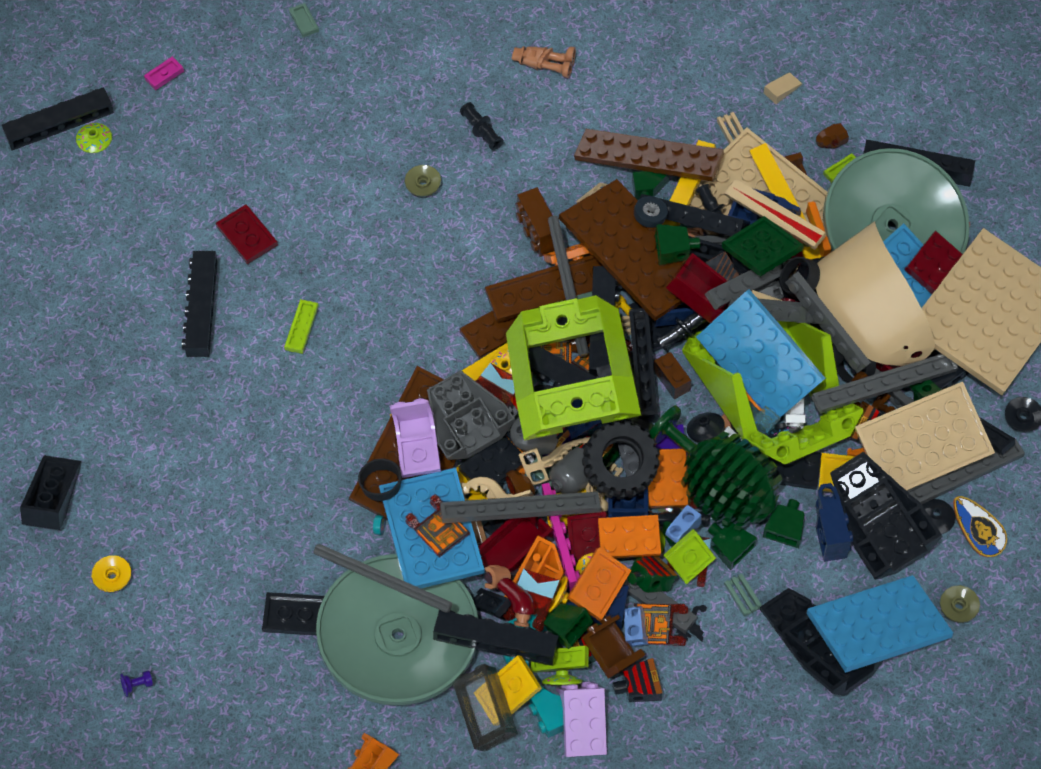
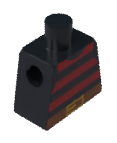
[612,658,662,702]

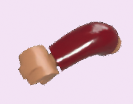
[484,565,535,627]

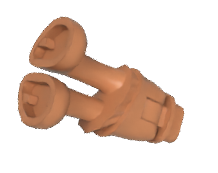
[512,46,576,78]

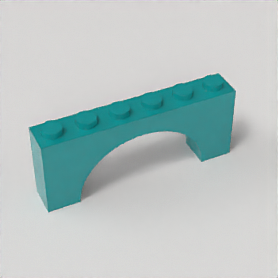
[502,608,564,738]

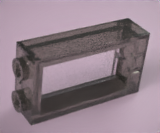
[453,664,518,752]

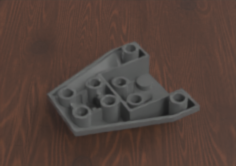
[427,370,515,460]

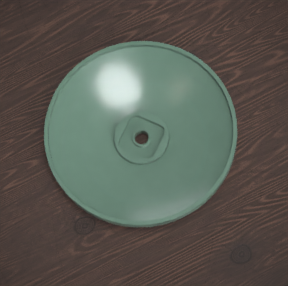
[823,148,970,254]
[316,554,478,705]

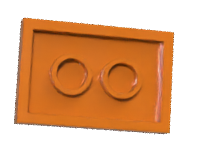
[648,449,688,508]
[598,515,661,558]
[567,548,631,621]

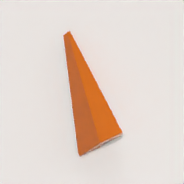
[348,733,399,769]

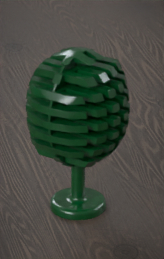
[649,405,783,531]

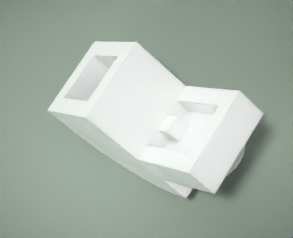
[783,398,805,429]

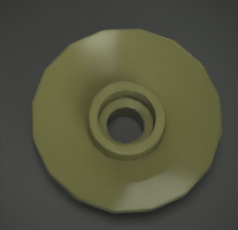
[404,165,441,197]
[940,585,980,623]

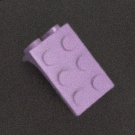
[390,398,441,478]
[556,682,607,757]

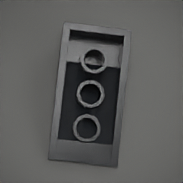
[20,455,81,530]

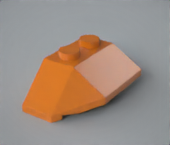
[504,536,565,614]

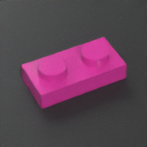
[144,56,184,91]

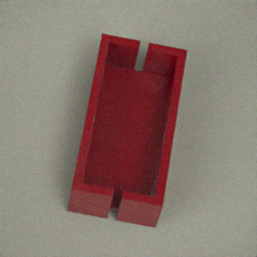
[666,253,729,323]
[478,517,553,591]

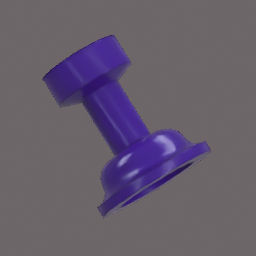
[120,670,153,697]

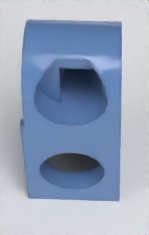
[665,505,701,543]
[624,606,648,647]

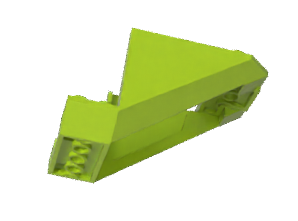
[506,295,641,441]
[682,321,863,464]

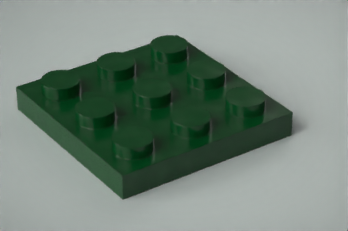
[722,216,803,277]

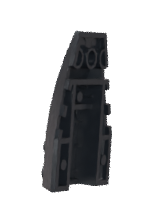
[830,452,943,579]
[760,588,884,696]

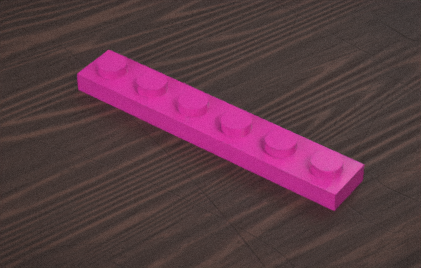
[542,483,580,592]

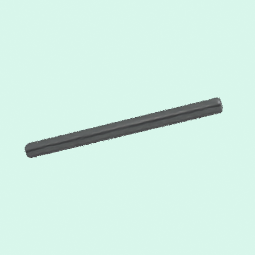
[548,216,589,357]
[313,544,453,613]

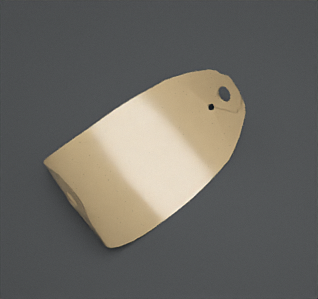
[816,221,935,366]

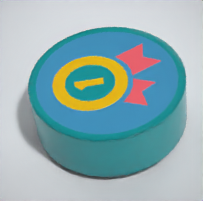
[373,515,386,535]

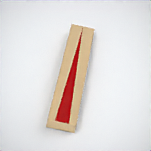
[725,179,826,249]

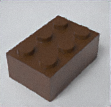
[515,187,555,257]

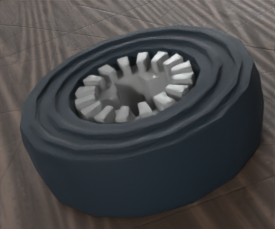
[634,196,668,228]

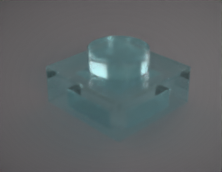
[754,405,781,434]

